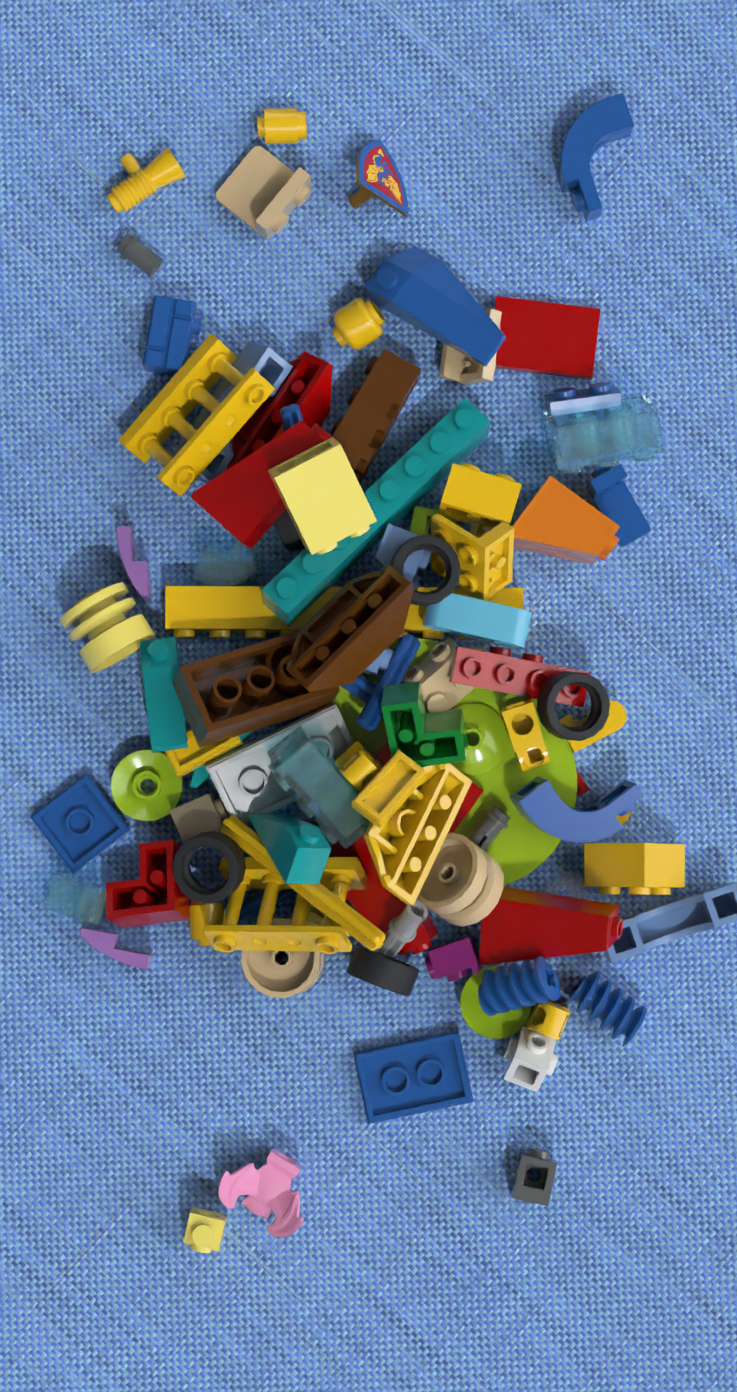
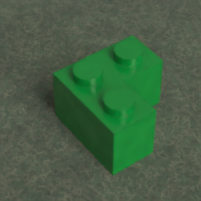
[381,681,468,767]

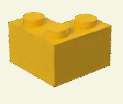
[438,463,522,538]
[584,843,685,895]

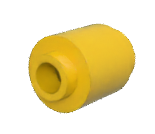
[257,108,307,144]
[189,900,225,946]

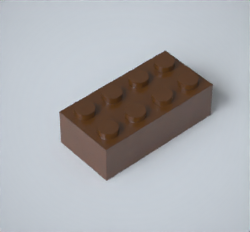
[172,631,340,748]

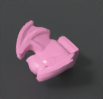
[218,1149,304,1238]

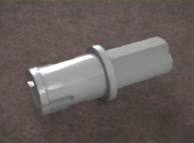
[379,900,428,957]

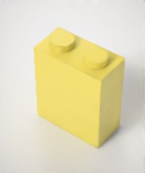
[268,437,377,555]

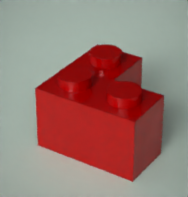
[106,840,190,928]

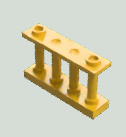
[118,333,275,497]
[203,857,368,954]

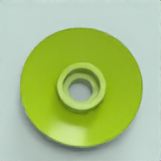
[450,703,508,775]
[111,750,183,821]
[460,966,532,1039]

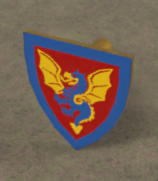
[348,139,409,218]

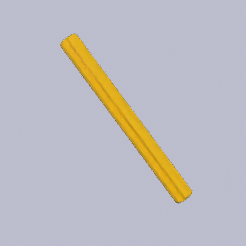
[220,816,386,951]

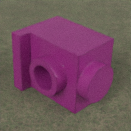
[425,935,483,982]

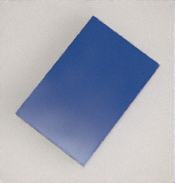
[353,1030,474,1124]

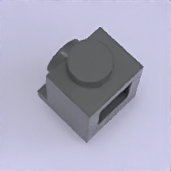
[510,1147,557,1206]

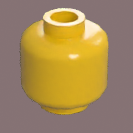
[331,297,386,350]

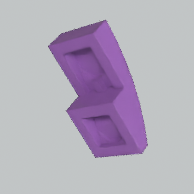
[116,526,151,601]
[80,927,153,970]

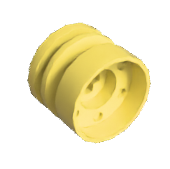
[59,582,155,673]

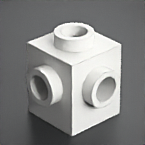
[503,1026,558,1092]

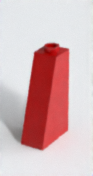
[190,420,332,549]
[328,822,438,955]
[479,886,623,965]

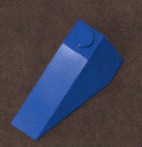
[364,246,506,367]

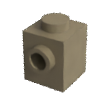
[169,793,229,843]

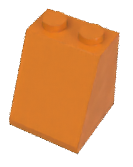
[513,476,620,565]

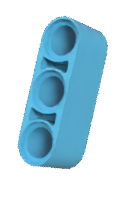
[422,590,532,649]

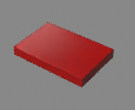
[494,296,601,380]

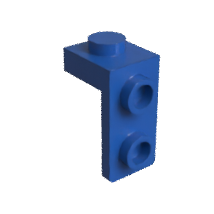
[586,463,651,547]

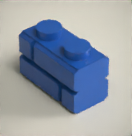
[142,295,203,376]

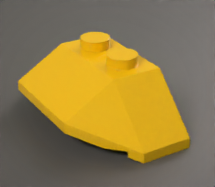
[364,763,472,906]

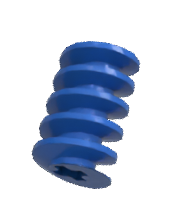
[478,956,560,1016]
[564,971,647,1047]

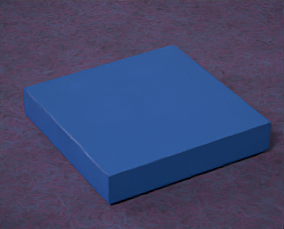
[30,773,131,873]

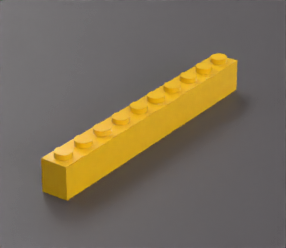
[165,586,523,640]

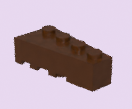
[330,349,421,484]

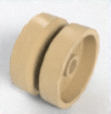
[417,833,504,927]
[241,918,325,998]

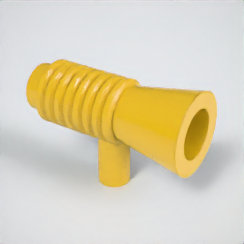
[106,147,186,214]

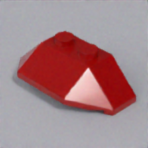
[227,351,333,469]

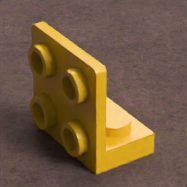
[431,513,514,601]

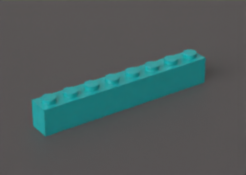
[262,398,490,627]

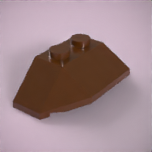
[286,565,414,692]

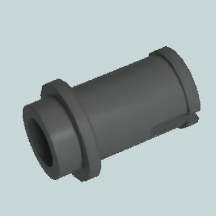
[117,234,164,277]
[467,805,511,852]

